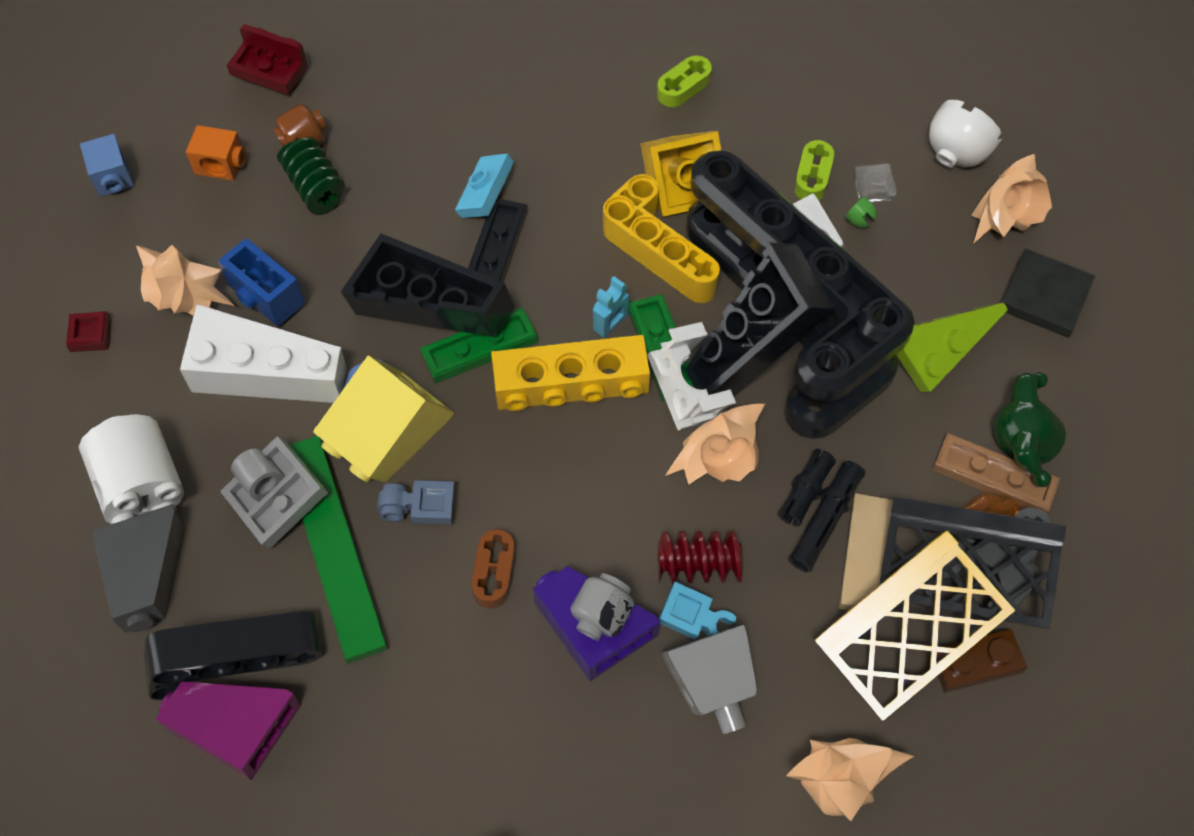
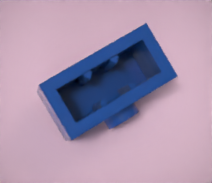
[218,238,305,327]

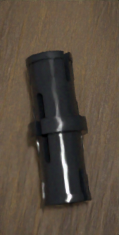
[778,449,836,527]

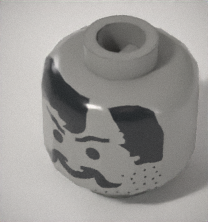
[570,573,634,641]

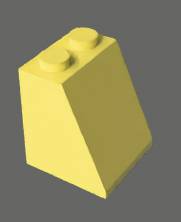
[313,355,455,482]

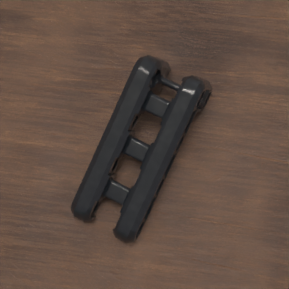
[686,150,915,439]

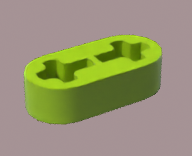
[657,55,712,107]
[794,140,834,201]

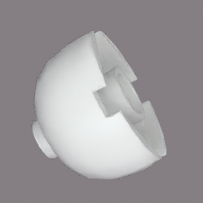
[929,100,1002,168]

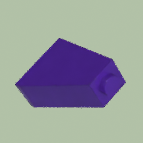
[533,566,660,681]

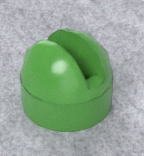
[845,196,877,228]

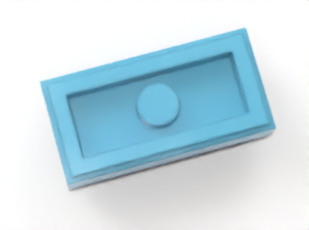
[455,153,514,218]

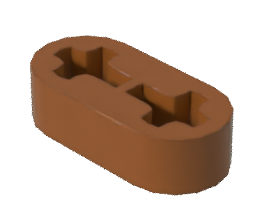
[472,529,515,609]

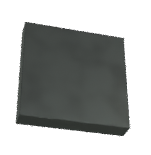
[1001,248,1095,338]

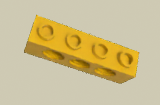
[491,335,650,411]

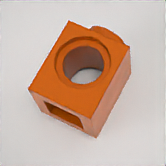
[185,125,246,181]

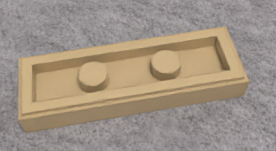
[838,493,893,611]

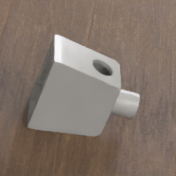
[661,625,757,734]

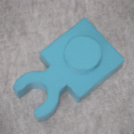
[593,276,629,338]
[658,582,737,639]

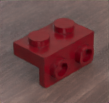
[226,24,308,95]

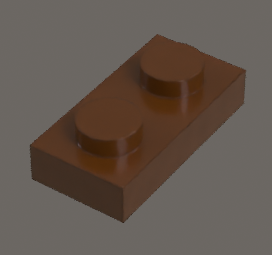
[929,629,1027,693]

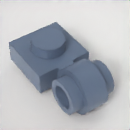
[376,480,455,525]

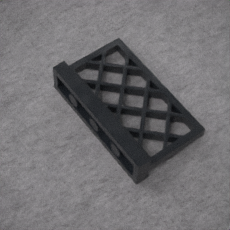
[879,497,1066,630]

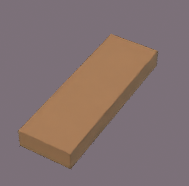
[932,433,1061,513]

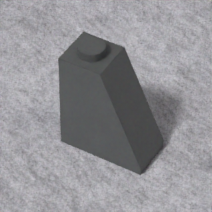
[92,504,185,633]

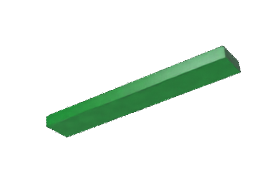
[289,436,388,664]

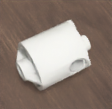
[79,414,184,524]

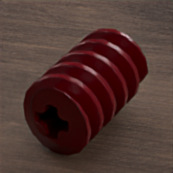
[657,531,743,583]

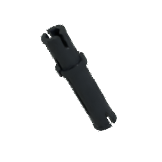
[788,461,866,572]

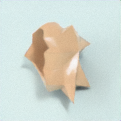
[971,154,1052,243]
[136,245,234,316]
[665,403,765,485]
[786,738,914,821]

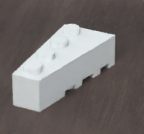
[180,304,348,403]

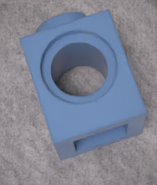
[80,134,134,197]

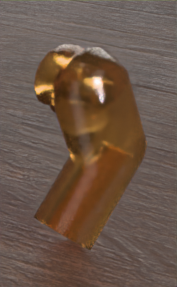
[962,492,1021,517]

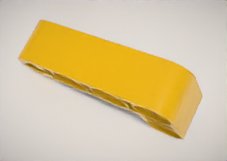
[603,174,720,303]

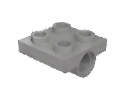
[220,436,328,549]

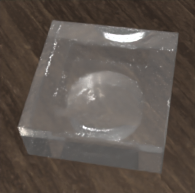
[853,163,897,202]

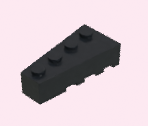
[341,233,515,337]
[685,242,836,397]

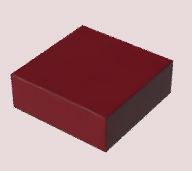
[66,311,111,352]

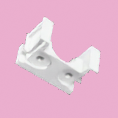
[647,322,736,431]

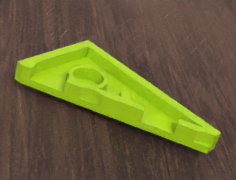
[896,303,1008,392]

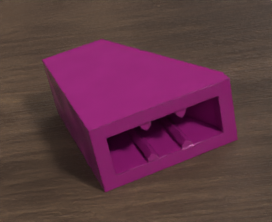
[155,682,301,781]

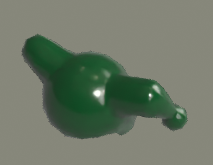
[993,372,1066,488]

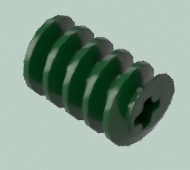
[277,137,345,215]

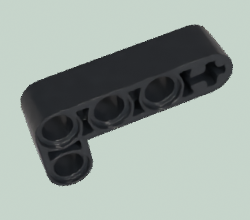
[144,611,322,700]

